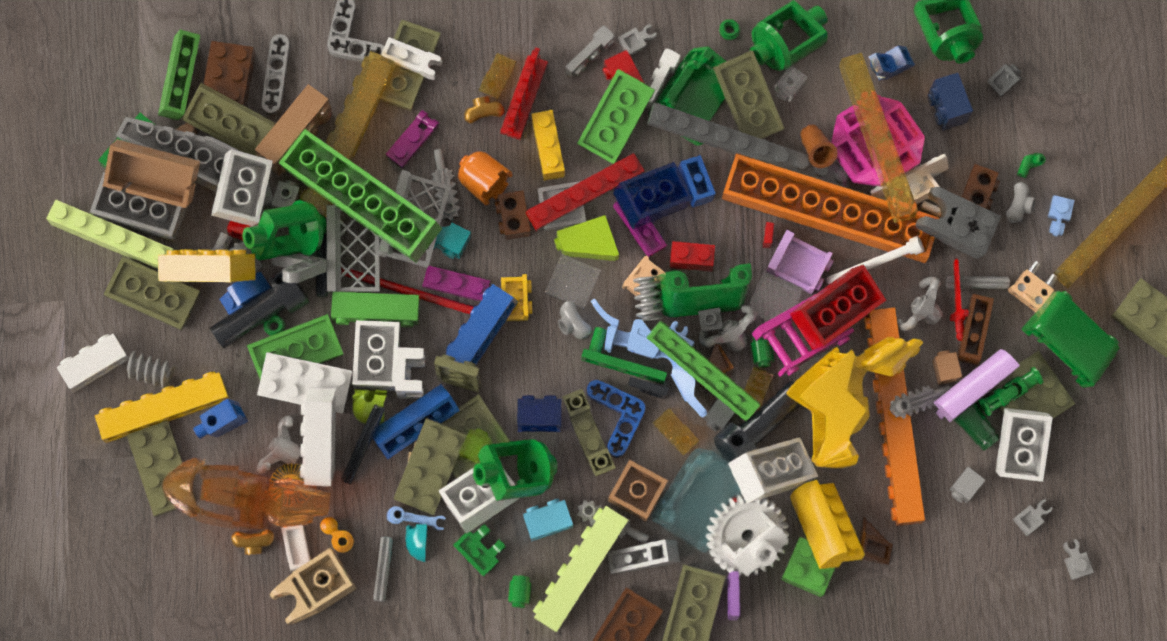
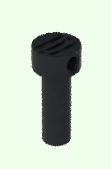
[210,267,310,349]
[713,381,801,463]

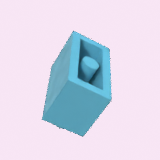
[523,499,573,542]

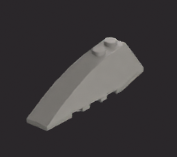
[116,117,241,192]

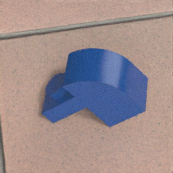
[869,46,915,80]
[219,272,271,314]

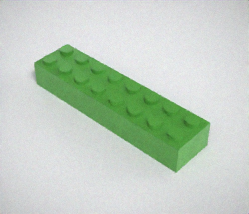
[279,129,442,263]

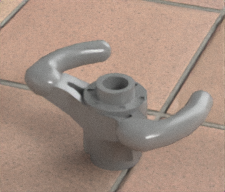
[897,276,943,331]
[699,305,757,352]
[257,415,301,474]

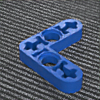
[587,380,645,458]

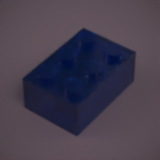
[613,162,694,230]

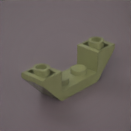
[562,389,616,477]

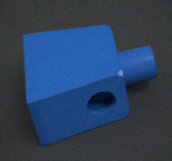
[193,399,248,439]

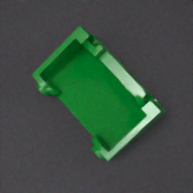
[649,46,726,146]
[656,263,752,318]
[1021,291,1120,388]

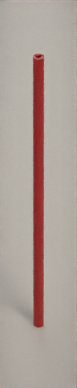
[299,253,474,314]

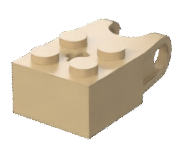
[270,548,357,625]

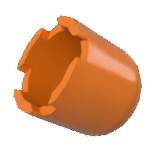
[458,151,512,205]

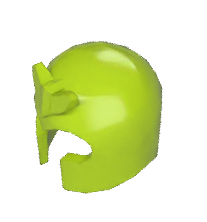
[352,389,387,424]

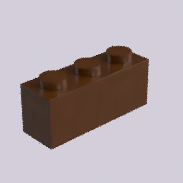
[957,294,994,365]

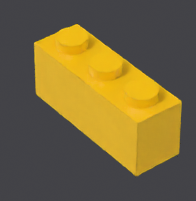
[532,110,565,181]

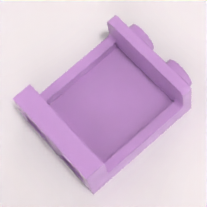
[766,230,834,294]

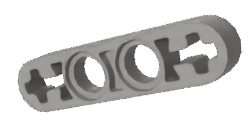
[262,34,290,116]

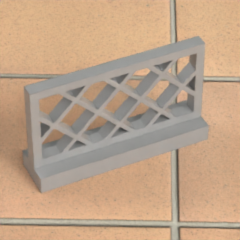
[377,170,451,268]
[327,205,380,293]

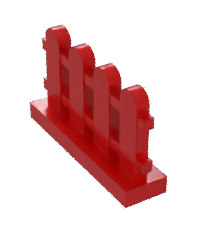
[500,47,548,140]

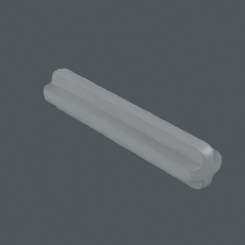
[946,276,1010,289]
[373,537,393,602]

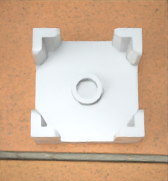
[395,348,425,399]

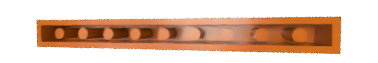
[864,307,925,526]

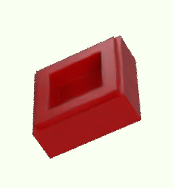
[762,222,774,248]

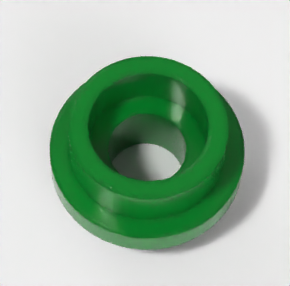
[719,19,740,40]
[263,315,285,336]

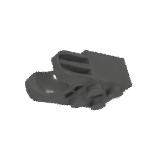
[916,187,1001,259]

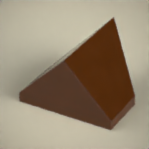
[700,344,734,388]
[859,517,893,565]

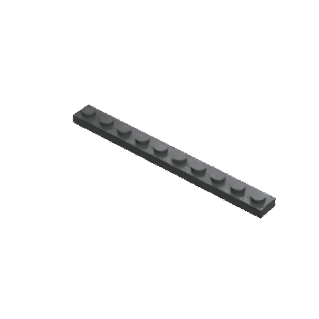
[647,103,850,188]

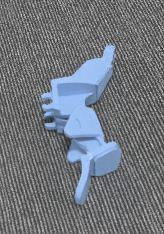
[591,299,707,418]

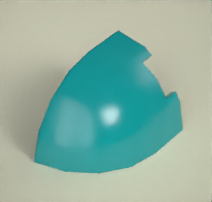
[405,524,428,562]

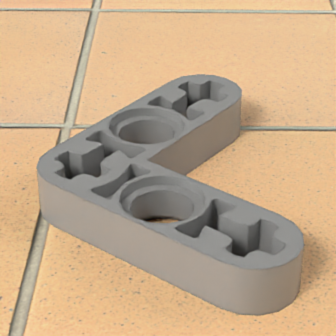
[327,0,385,65]
[272,253,327,283]

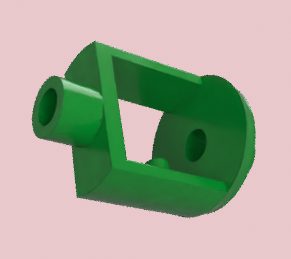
[750,0,828,71]
[914,0,983,64]
[243,200,327,261]
[473,439,558,501]

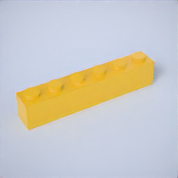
[94,371,229,443]

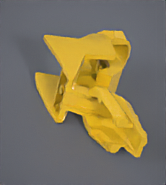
[786,337,923,468]

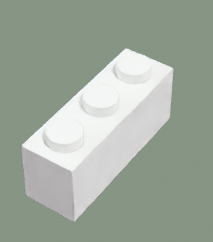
[57,334,129,393]

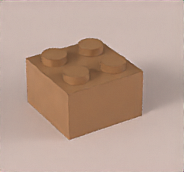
[608,460,668,522]

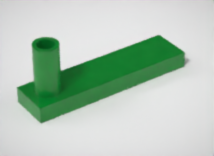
[581,327,667,385]

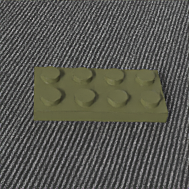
[371,19,441,112]
[713,50,784,139]
[182,83,276,156]
[103,256,201,331]
[434,354,481,393]
[393,418,467,515]
[127,420,196,517]
[662,564,726,641]

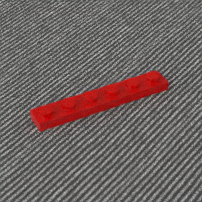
[525,153,645,231]

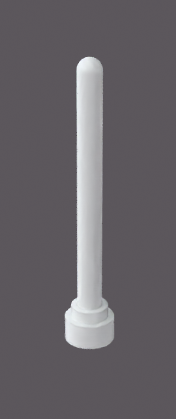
[826,236,924,284]

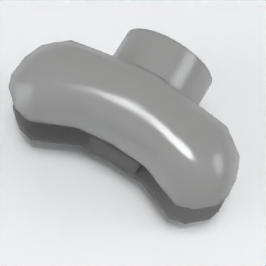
[1006,182,1036,223]
[558,300,592,340]

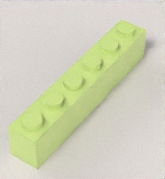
[46,200,173,270]
[533,506,628,632]

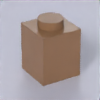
[932,350,962,385]

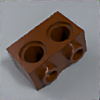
[962,164,1000,210]
[495,190,531,240]

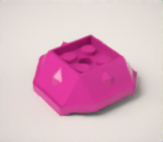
[831,93,925,187]

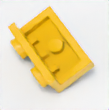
[501,274,532,321]

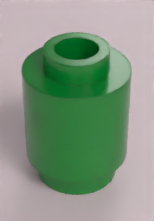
[751,337,775,368]
[508,575,532,608]

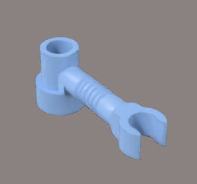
[386,506,446,530]

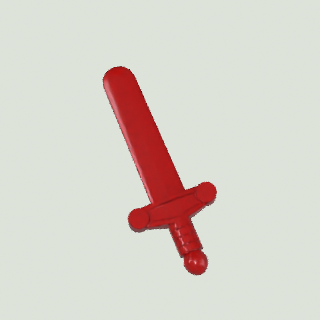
[950,258,969,341]

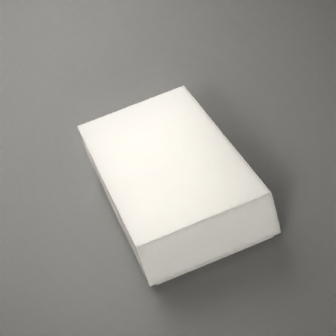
[281,523,311,571]

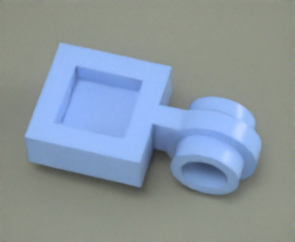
[1048,195,1074,237]

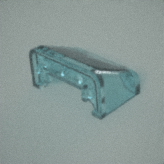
[652,448,742,553]

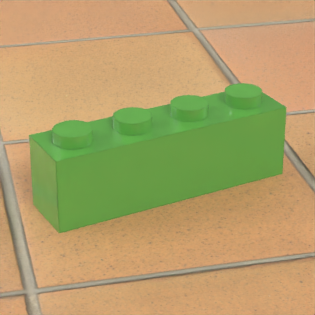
[158,29,200,120]
[331,292,420,328]

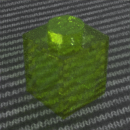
[459,428,491,464]

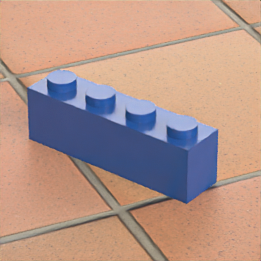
[445,284,519,365]
[373,384,460,459]

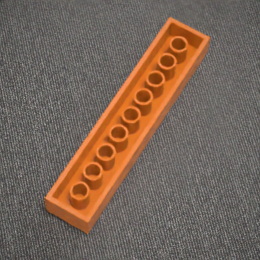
[722,154,940,263]

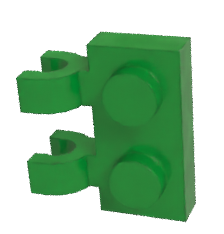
[453,524,506,577]

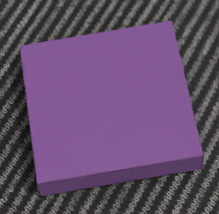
[727,571,740,620]

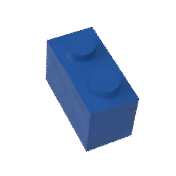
[677,155,716,208]

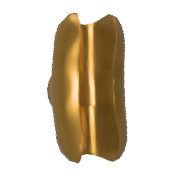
[464,96,504,123]
[231,529,274,555]

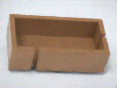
[255,84,332,176]
[103,139,200,208]

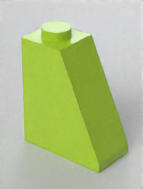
[554,215,619,261]

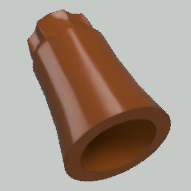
[800,124,838,168]

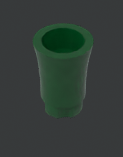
[953,401,1000,451]

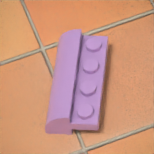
[933,349,1020,422]

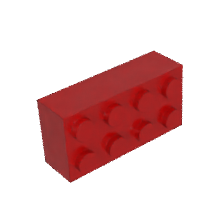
[789,264,886,350]

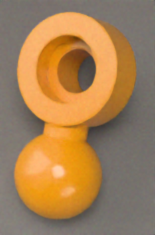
[320,517,354,553]

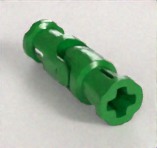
[978,367,1044,416]

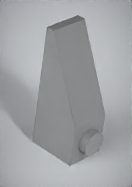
[607,539,680,574]

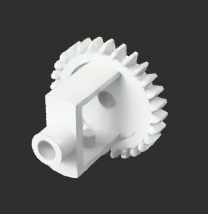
[706,495,789,577]

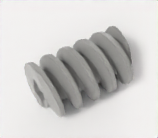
[633,276,663,321]
[127,351,175,388]

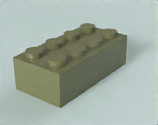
[1111,278,1167,358]

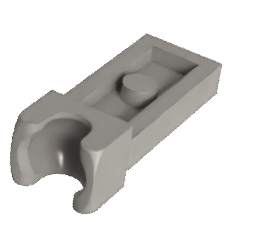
[565,25,615,78]

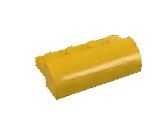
[790,480,865,569]

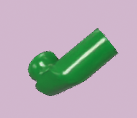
[1017,153,1046,178]

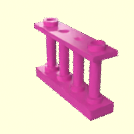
[752,295,854,377]

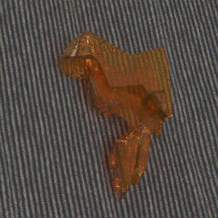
[162,458,331,530]

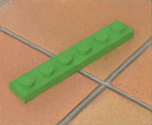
[646,320,760,421]

